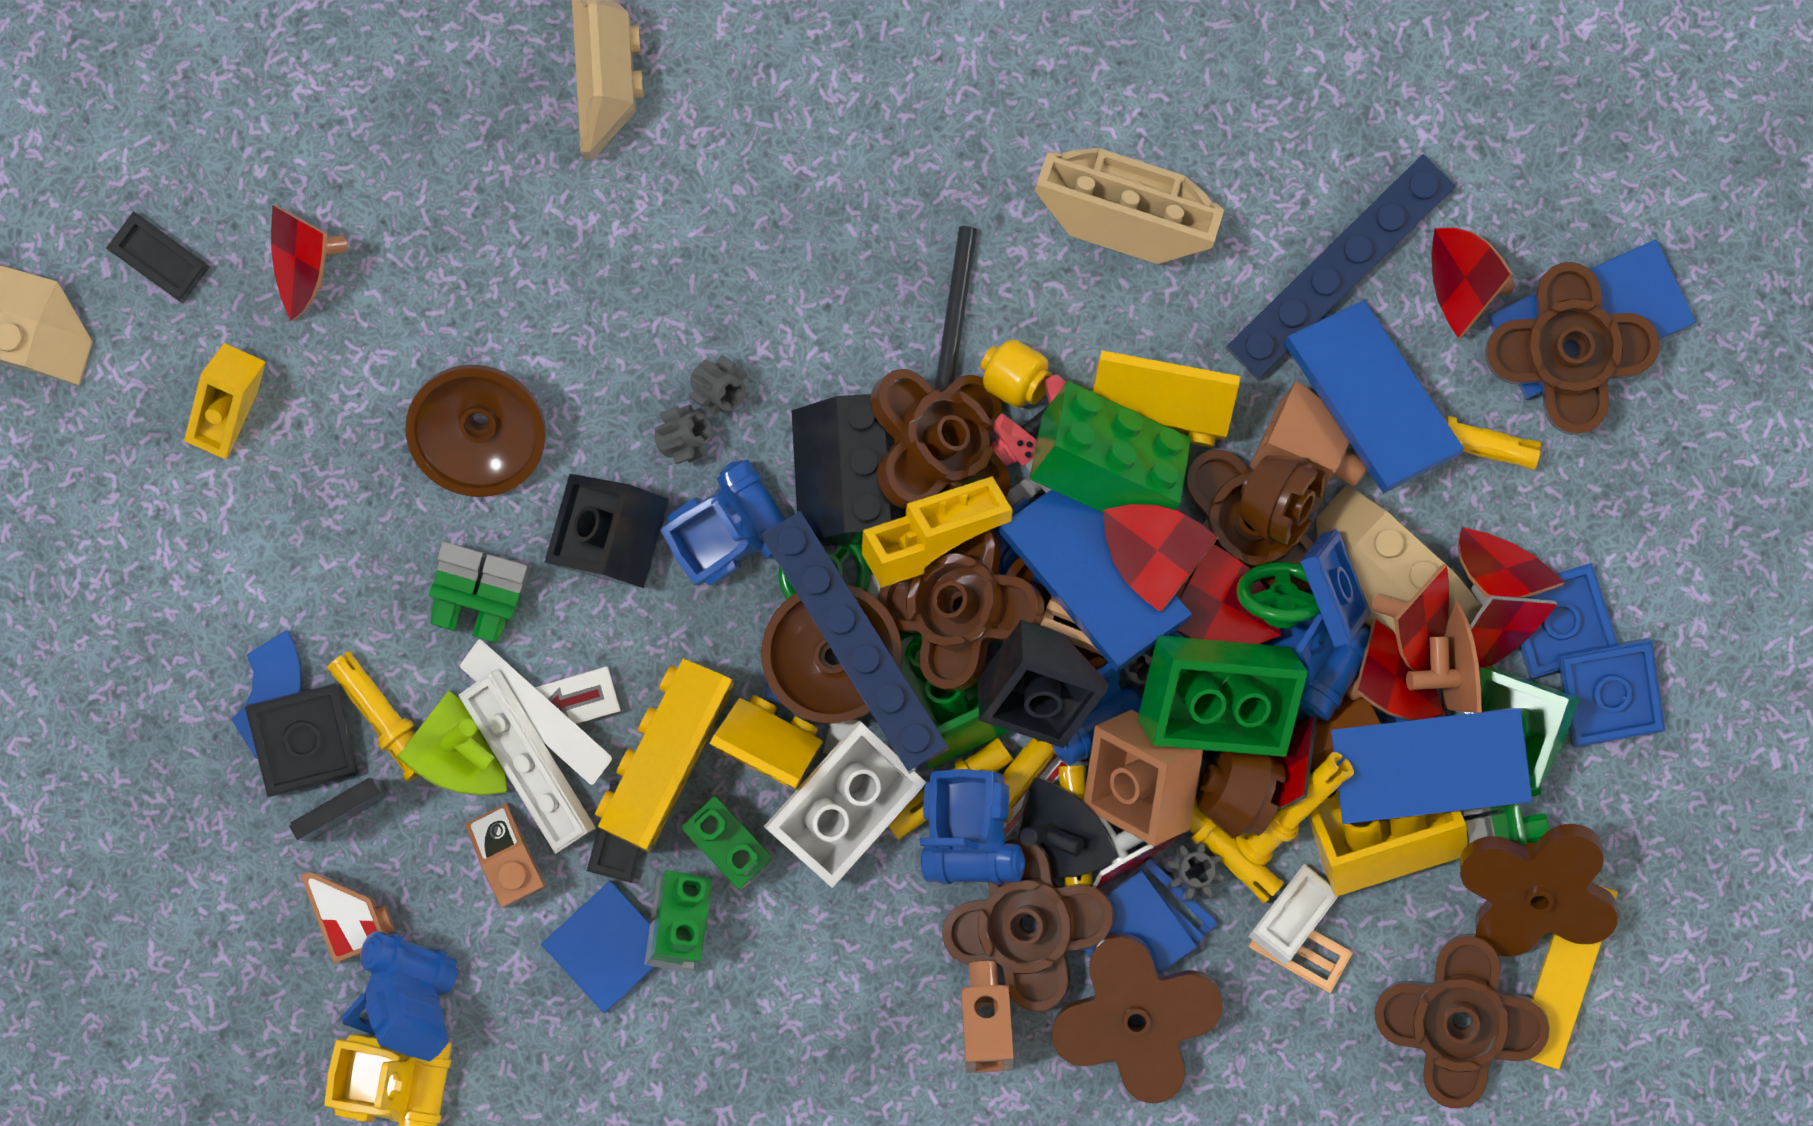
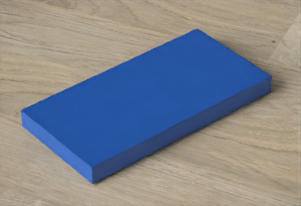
[1487,239,1696,400]
[1284,300,1464,494]
[998,489,1192,672]
[1331,708,1532,824]

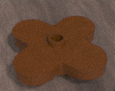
[1485,262,1660,435]
[870,369,1010,509]
[1184,449,1326,592]
[878,529,1044,692]
[1460,824,1618,956]
[942,838,1115,1012]
[1052,933,1222,1104]
[1375,934,1550,1108]

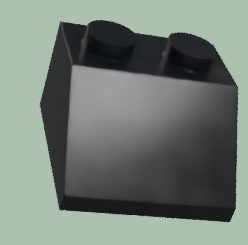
[544,474,669,588]
[978,620,1108,748]

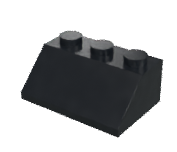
[791,394,891,546]

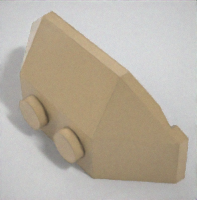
[572,0,644,160]
[1034,148,1224,264]
[0,265,93,386]
[1315,484,1482,636]

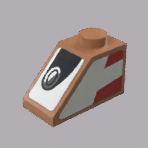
[465,803,548,908]
[301,872,395,964]

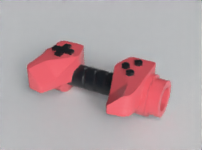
[989,375,1066,467]

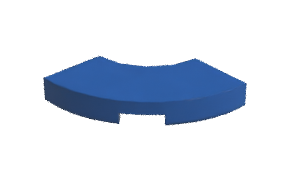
[231,630,302,759]

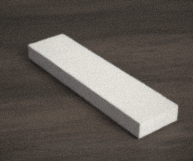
[458,669,596,854]

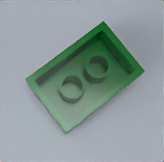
[1029,380,1191,513]
[1137,635,1308,757]

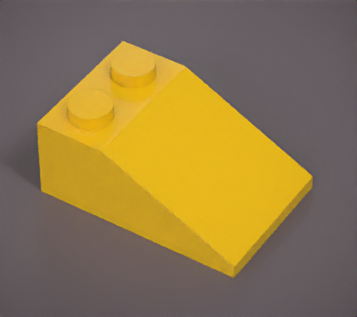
[709,695,824,791]

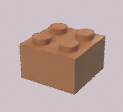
[1084,709,1203,847]

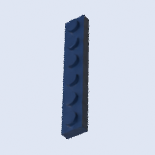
[1226,154,1456,380]
[760,511,949,774]

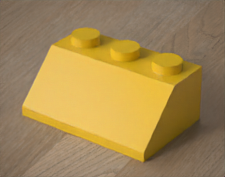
[1092,350,1241,447]
[1308,789,1468,897]

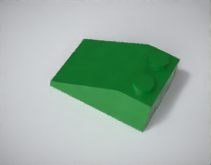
[898,629,1010,770]

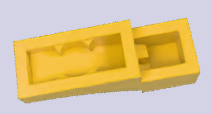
[862,476,1013,588]

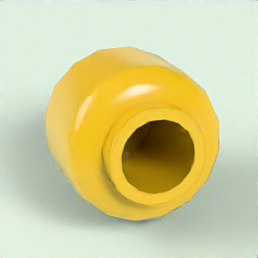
[980,339,1052,408]

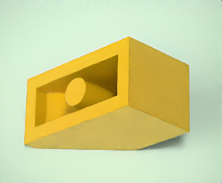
[184,343,266,460]

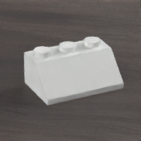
[764,721,927,888]

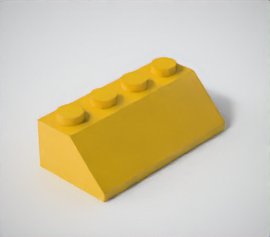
[595,658,734,853]

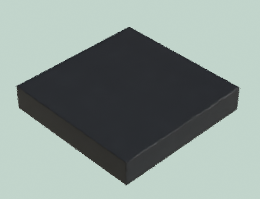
[244,682,359,797]
[289,777,391,842]

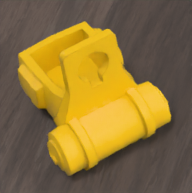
[324,1034,452,1126]

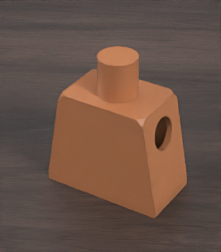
[1249,381,1366,487]
[961,961,1014,1073]

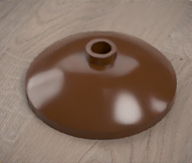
[405,365,546,497]
[761,585,902,724]

